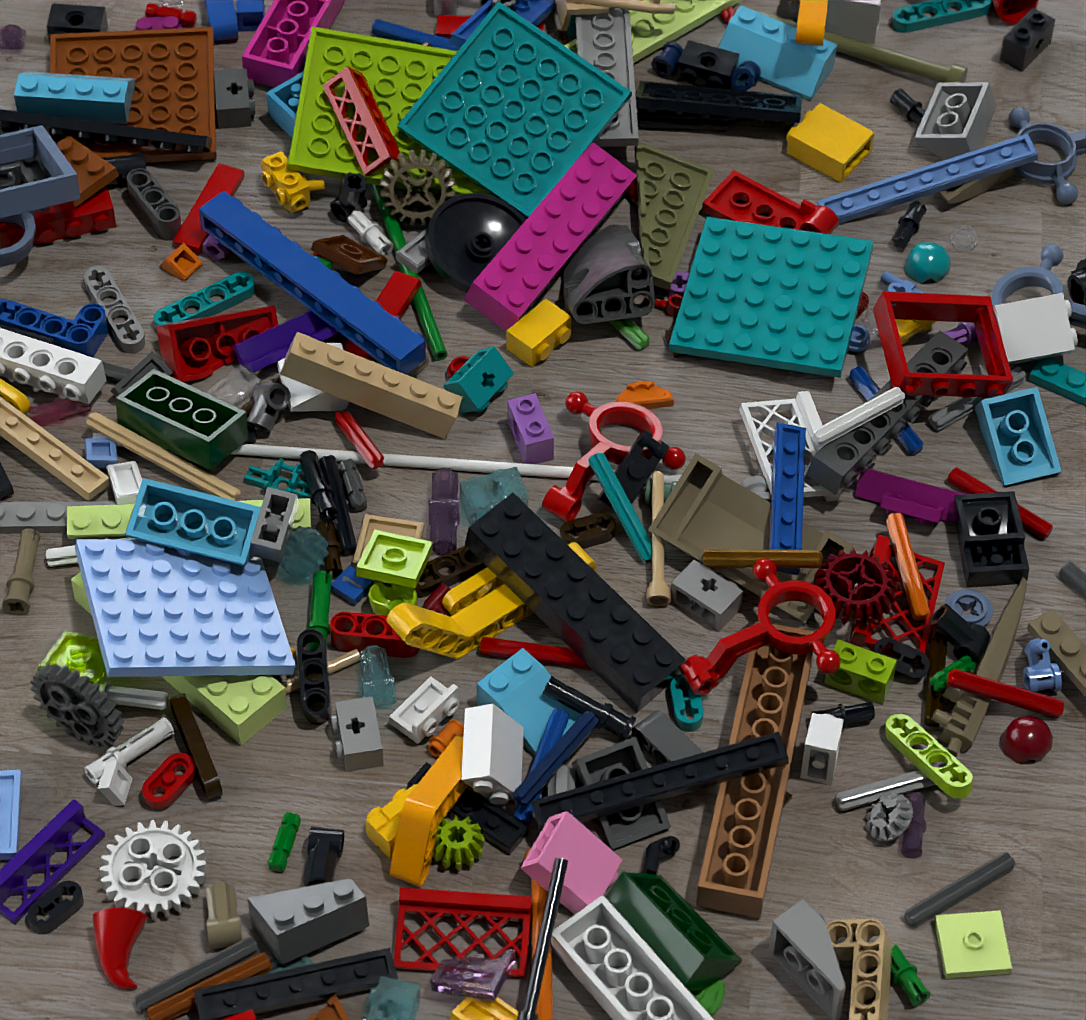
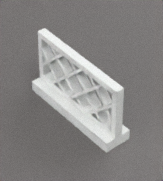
[739,391,842,502]

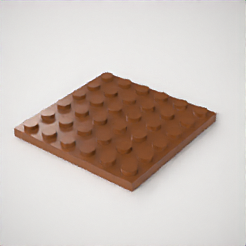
[49,27,217,163]

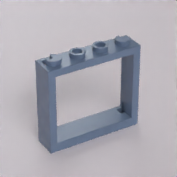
[0,125,80,218]

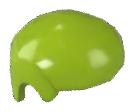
[368,581,418,616]

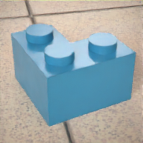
[266,71,304,138]

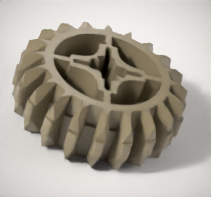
[380,150,456,225]

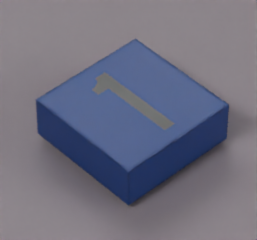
[331,565,374,606]

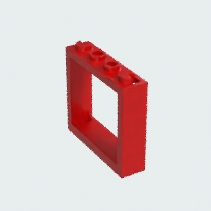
[873,291,1013,398]

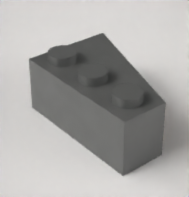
[247,878,370,965]

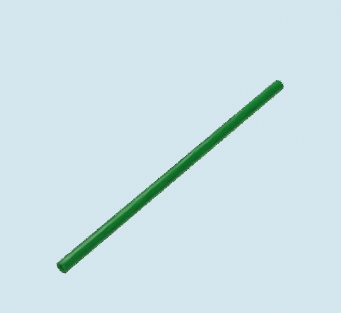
[370,184,448,361]

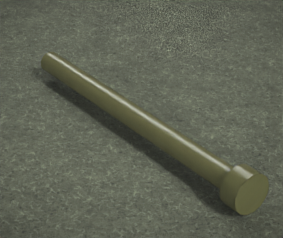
[754,10,968,83]

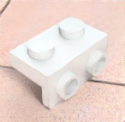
[389,676,460,744]

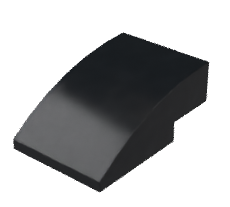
[954,491,1030,588]

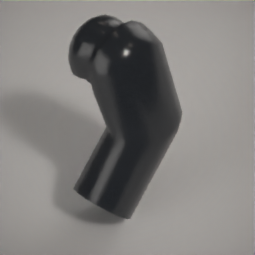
[641,836,680,875]

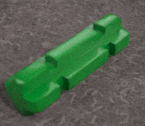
[929,656,976,692]
[268,812,301,872]

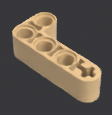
[827,919,892,1020]

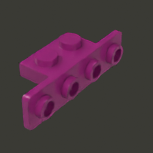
[855,468,963,526]

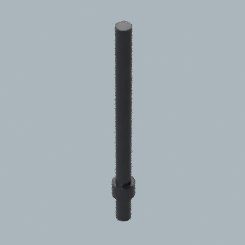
[517,858,568,1020]

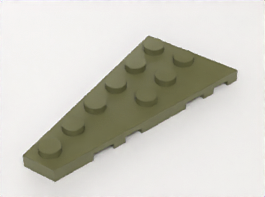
[634,141,715,290]

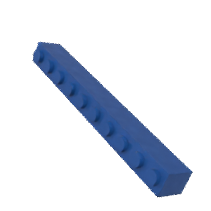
[199,191,426,375]

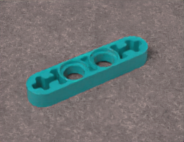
[892,0,991,33]
[154,272,255,332]

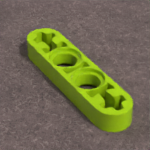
[886,714,973,799]

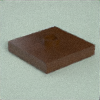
[311,235,388,274]

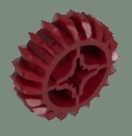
[813,548,897,627]

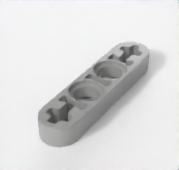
[84,266,145,354]

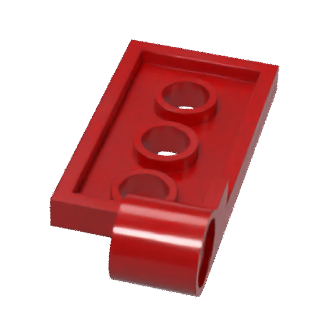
[702,170,839,234]

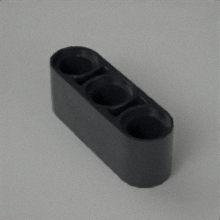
[297,629,332,725]

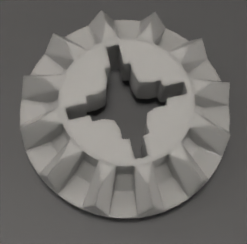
[865,792,913,841]

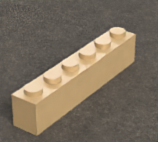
[280,332,462,439]

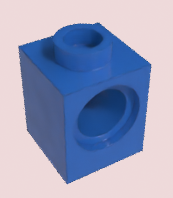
[236,0,265,32]

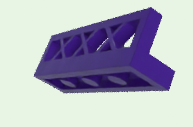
[232,311,340,372]
[0,799,105,925]

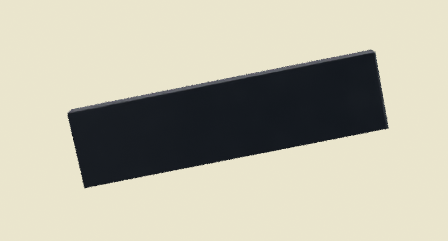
[407,762,529,856]

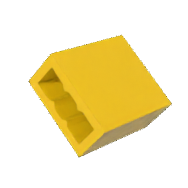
[786,103,875,183]

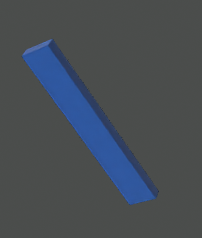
[769,422,806,575]

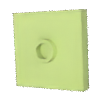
[934,910,1012,979]

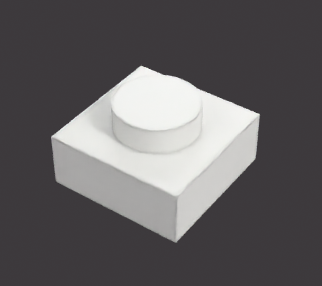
[98,761,133,806]

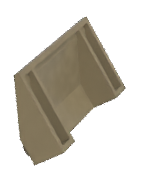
[648,453,853,624]

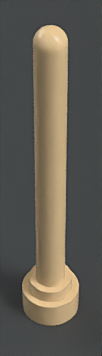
[646,471,671,606]

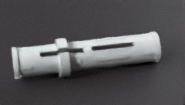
[84,717,174,785]

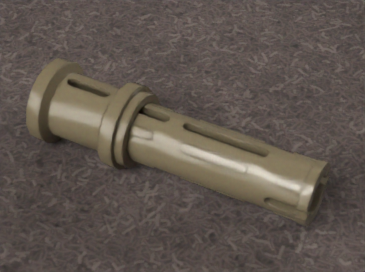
[2,529,41,615]

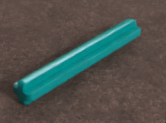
[588,452,652,562]

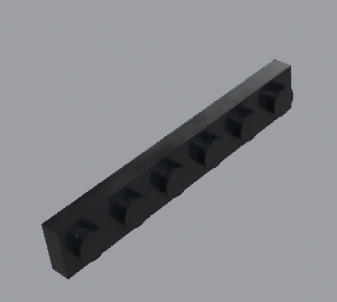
[193,948,398,1020]

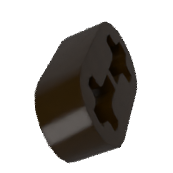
[560,512,616,549]

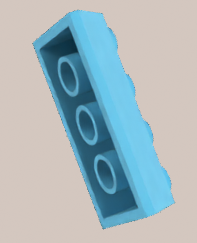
[718,5,837,101]
[14,72,135,124]
[125,478,261,566]

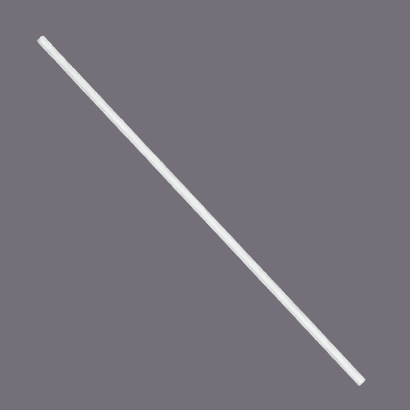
[93,433,682,484]

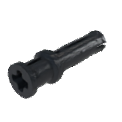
[542,676,637,742]

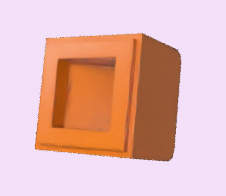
[159,242,203,281]

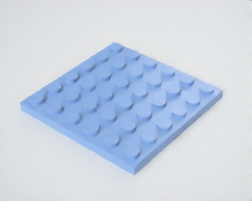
[75,539,296,677]

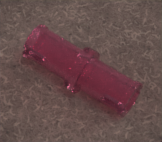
[29,397,91,424]

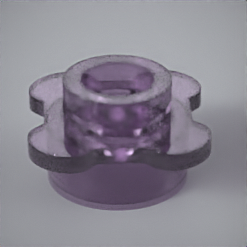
[0,24,26,49]

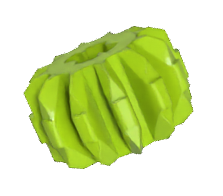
[433,814,485,872]

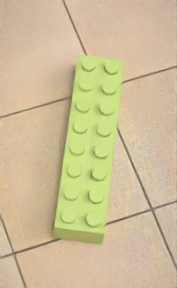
[71,572,287,746]

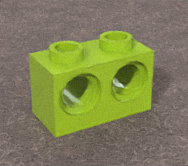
[824,639,897,705]

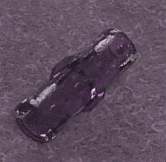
[901,792,927,858]

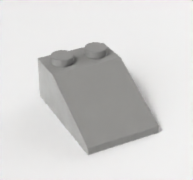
[768,899,846,1020]

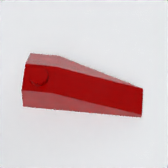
[156,305,278,382]

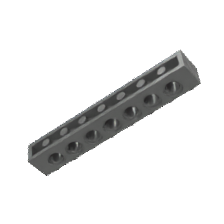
[806,330,968,495]

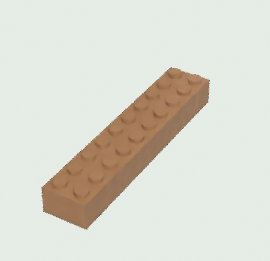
[696,621,815,918]

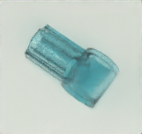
[359,645,397,706]

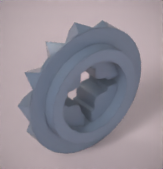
[944,589,993,626]

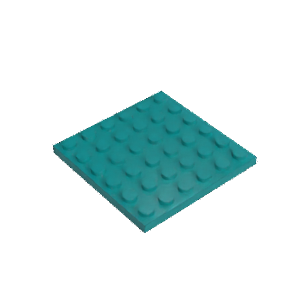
[397,1,632,219]
[669,217,874,378]

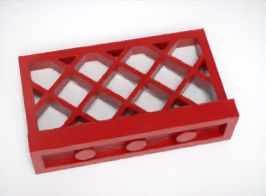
[848,534,945,664]
[393,887,532,979]

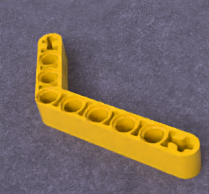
[386,542,597,659]

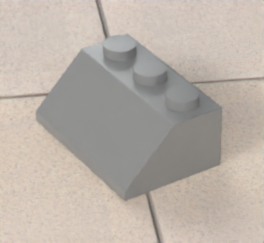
[914,82,997,160]

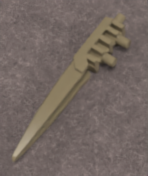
[931,577,1027,757]

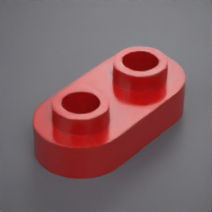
[142,753,196,809]

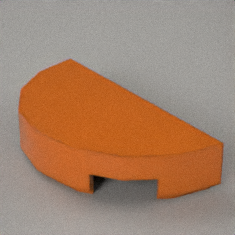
[616,381,674,409]

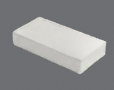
[106,461,142,505]

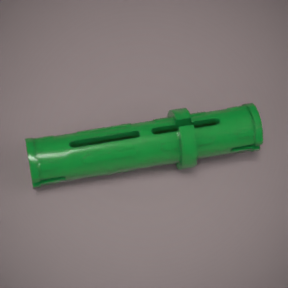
[306,571,333,652]

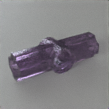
[429,468,460,556]

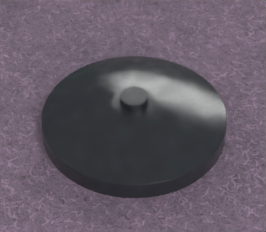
[425,193,526,293]

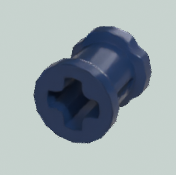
[651,41,684,77]
[731,61,761,91]

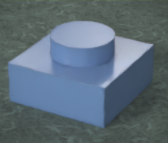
[85,438,117,468]

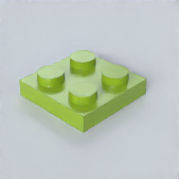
[356,529,433,589]

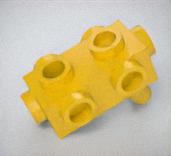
[260,151,325,213]

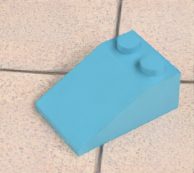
[974,387,1062,486]
[477,648,581,757]

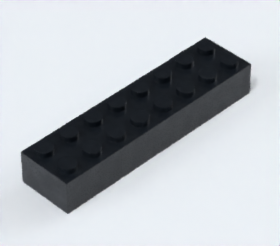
[465,492,686,713]

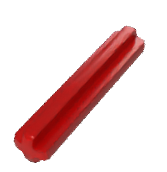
[335,409,384,470]

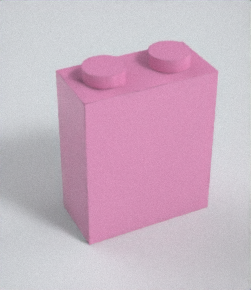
[520,811,623,915]

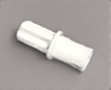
[348,210,394,256]

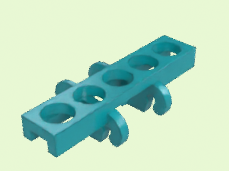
[244,458,312,503]

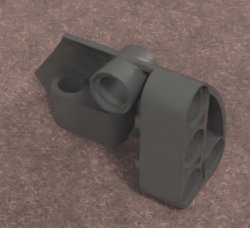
[563,225,655,324]

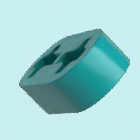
[670,674,703,732]

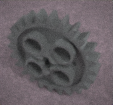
[31,663,124,747]

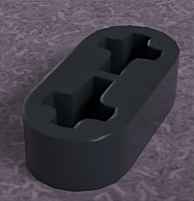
[872,637,930,680]
[27,880,84,935]

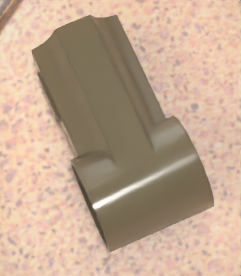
[206,882,242,949]

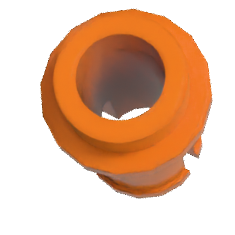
[427,719,464,758]

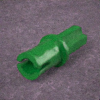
[891,945,931,1006]

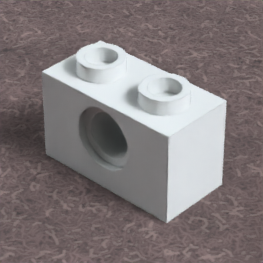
[800,713,844,785]

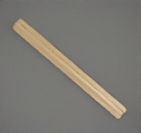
[86,412,241,501]

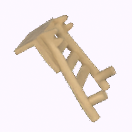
[555,0,675,31]

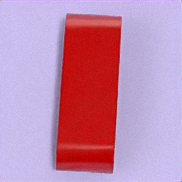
[330,612,420,658]

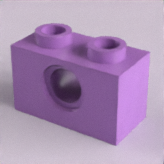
[507,393,554,464]

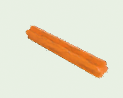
[886,513,930,621]

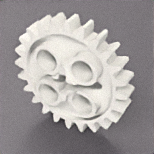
[99,820,207,920]

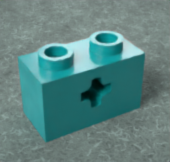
[443,346,514,413]

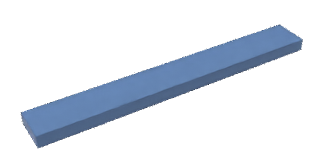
[817,134,1038,224]

